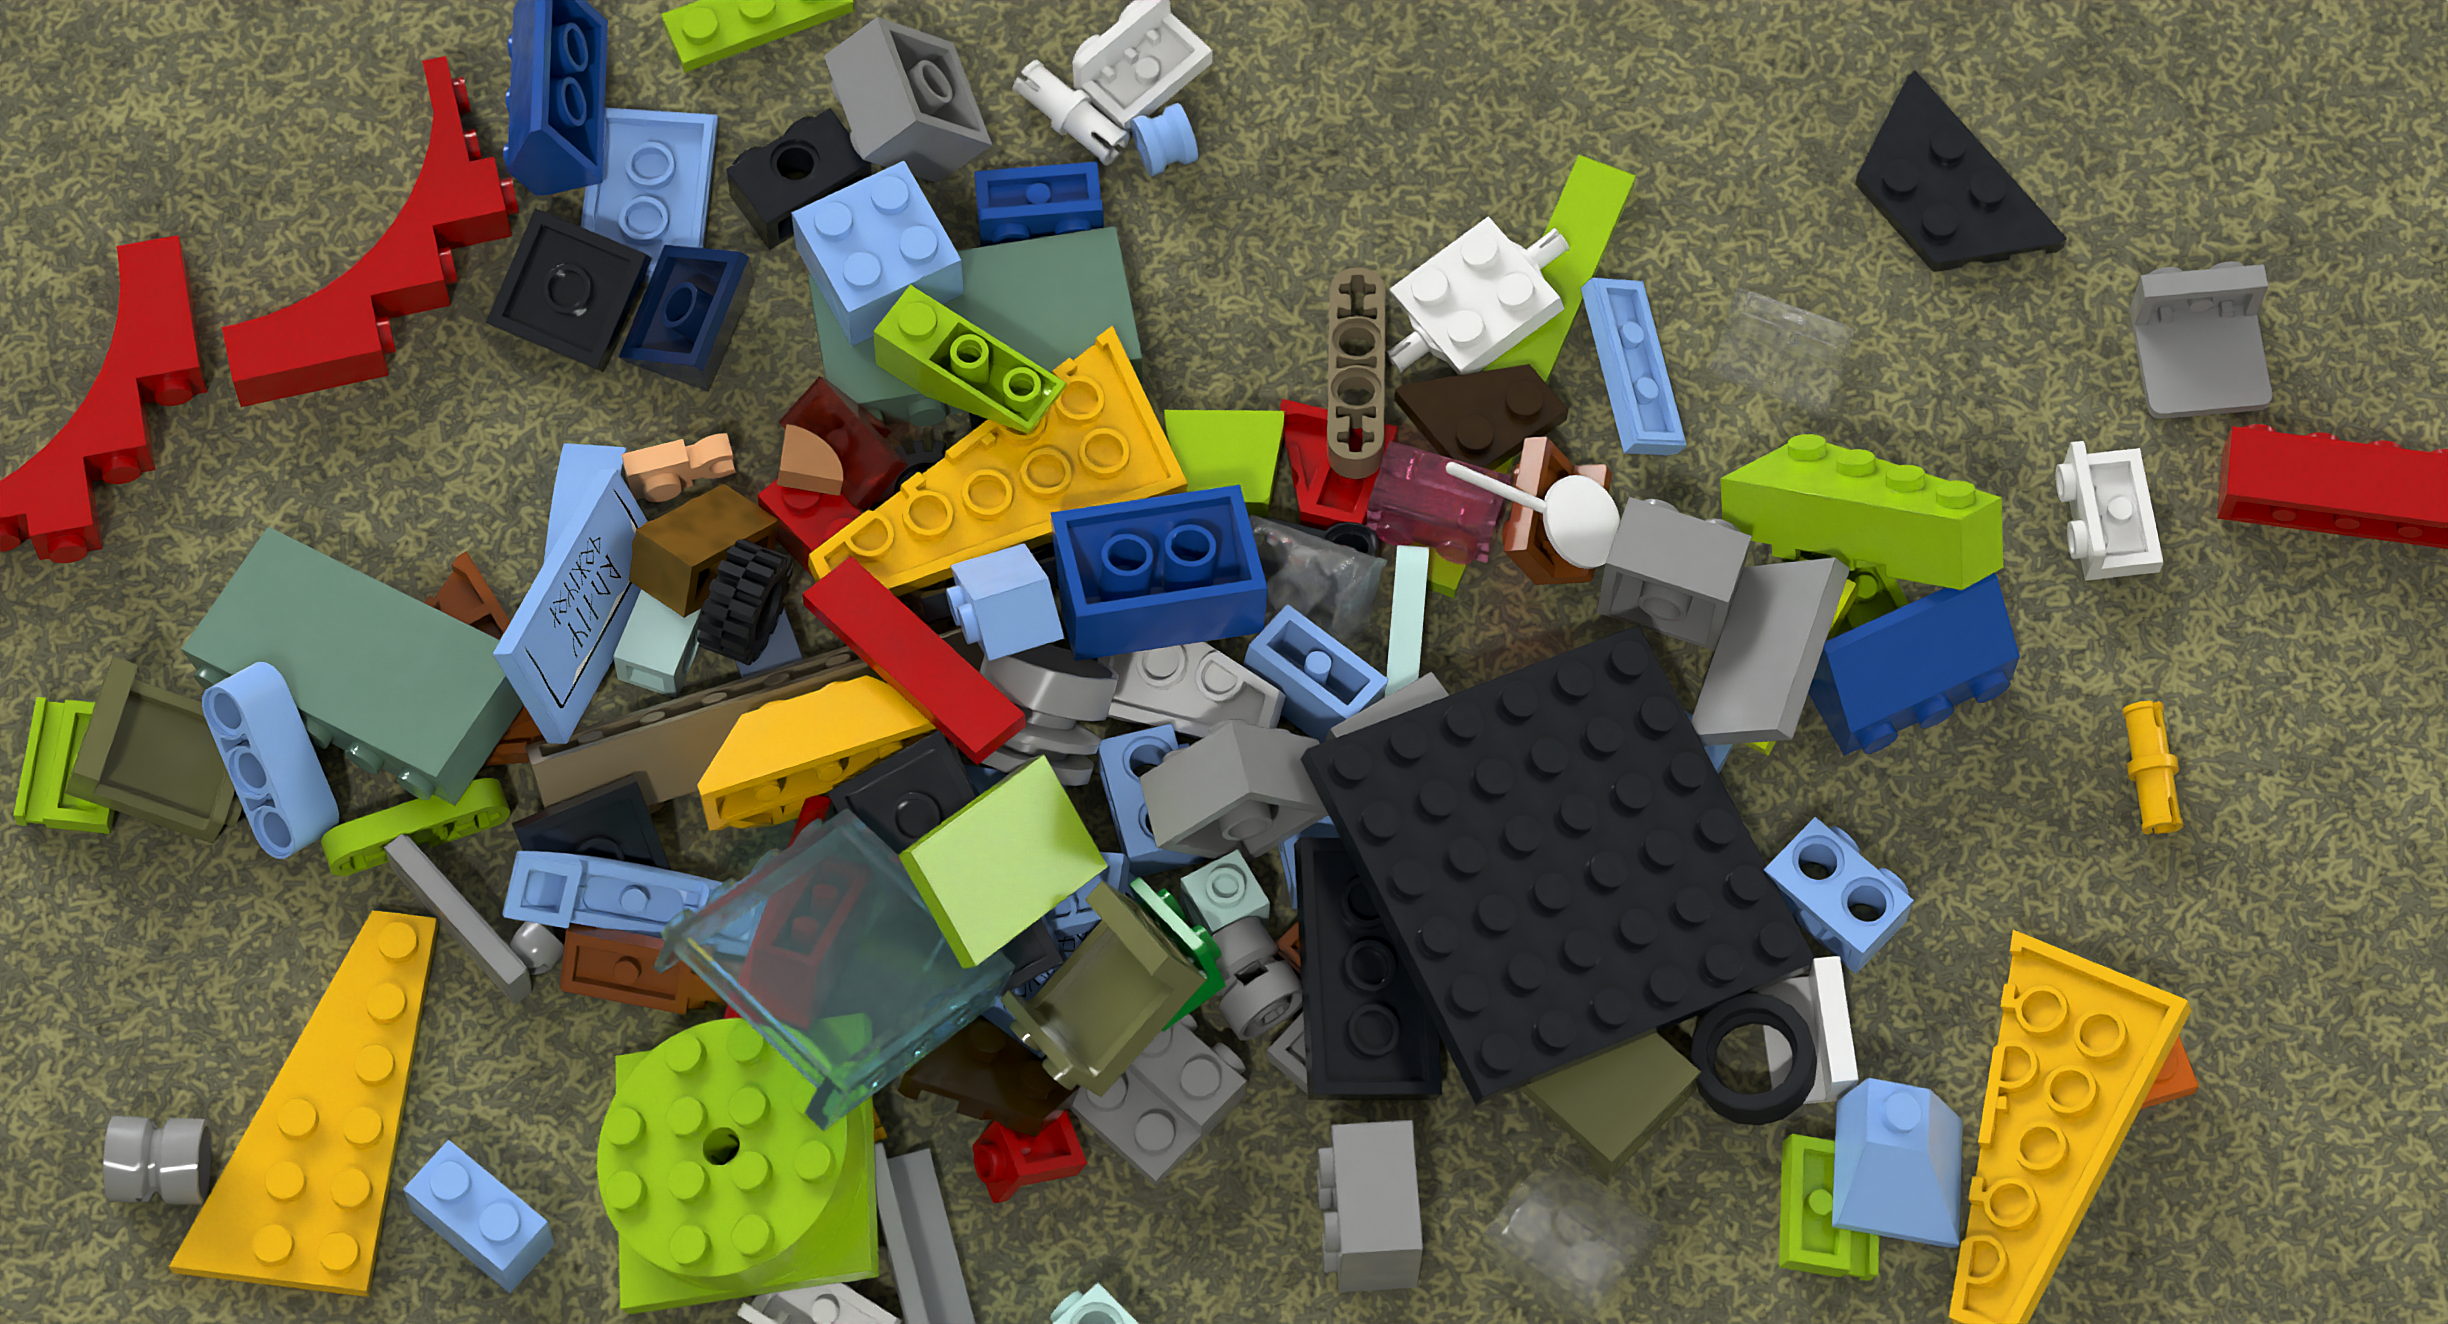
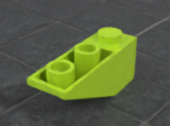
[873,285,1066,434]

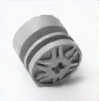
[980,644,1119,786]

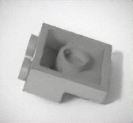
[1068,1014,1246,1187]

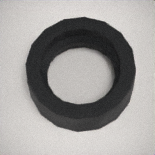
[1690,993,1817,1126]

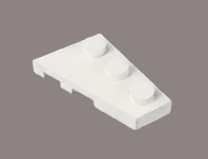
[1098,642,1286,740]

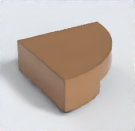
[777,424,843,496]

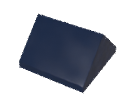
[618,245,755,392]

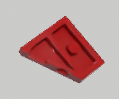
[1280,399,1398,531]

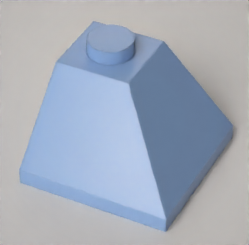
[1832,1078,1963,1248]

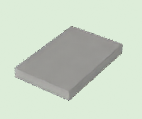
[1691,558,1850,746]

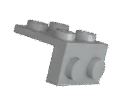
[2129,261,2273,419]

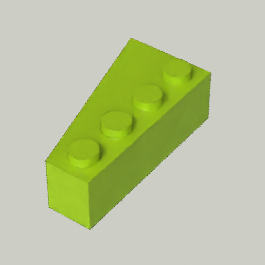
[1720,434,2003,590]

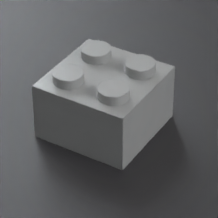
[824,17,992,182]
[1597,497,1752,651]
[1139,719,1328,863]
[1316,1120,1423,1293]

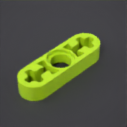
[321,778,510,876]

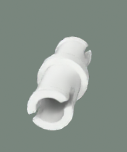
[1013,60,1130,165]

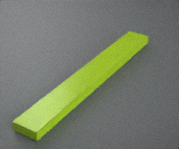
[1407,155,1636,598]

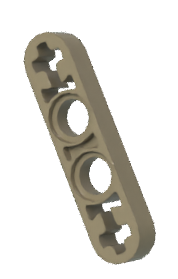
[1327,267,1385,479]

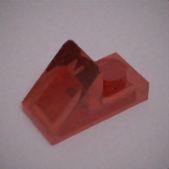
[779,376,907,511]

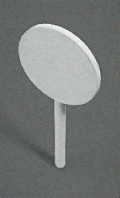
[1446,462,1621,569]

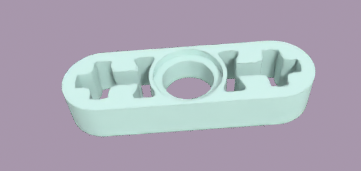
[1385,545,1429,698]

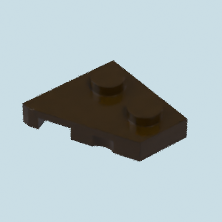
[898,1011,1080,1137]

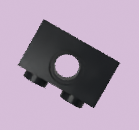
[726,108,872,250]

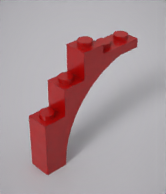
[222,56,519,407]
[0,235,207,563]

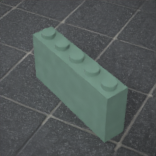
[808,226,1142,436]
[181,527,524,806]

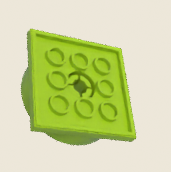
[597,1016,879,1314]

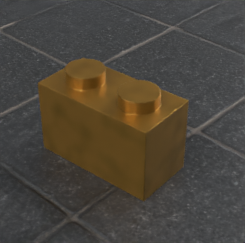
[629,484,779,618]

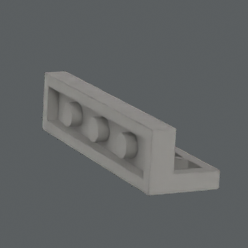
[874,1143,975,1324]

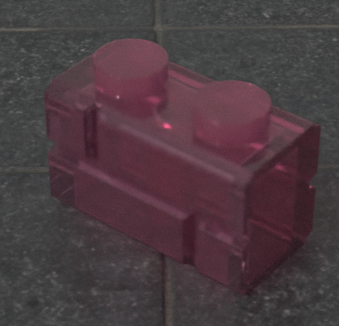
[1366,441,1512,564]

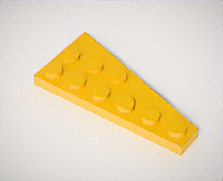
[808,325,1188,597]
[169,910,439,1297]
[1949,930,2192,1324]

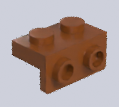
[1502,437,1612,585]

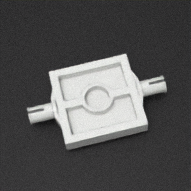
[1385,217,1570,375]

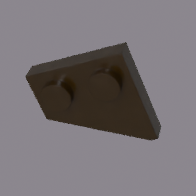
[1394,364,1568,488]

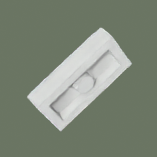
[1757,956,1858,1104]

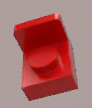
[972,1111,1087,1203]

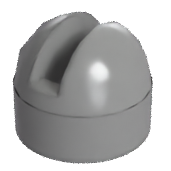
[510,921,564,976]

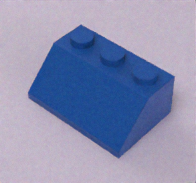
[503,0,608,195]
[1050,485,1268,661]
[1808,573,2020,756]

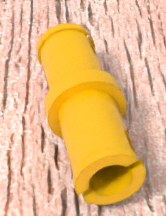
[2122,701,2184,835]

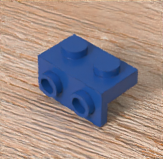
[974,162,1104,247]

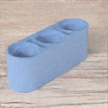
[202,662,339,859]

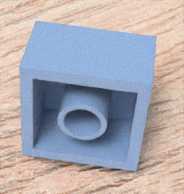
[791,161,964,346]

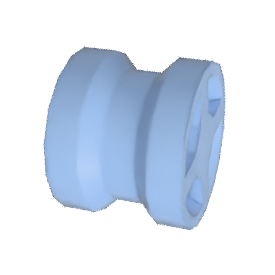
[1131,103,1198,177]

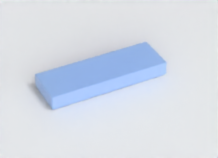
[1581,278,1687,455]

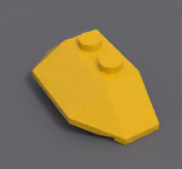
[697,675,958,831]

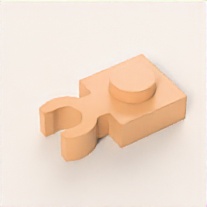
[621,433,735,502]

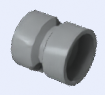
[1211,917,1303,1041]
[103,1116,212,1205]

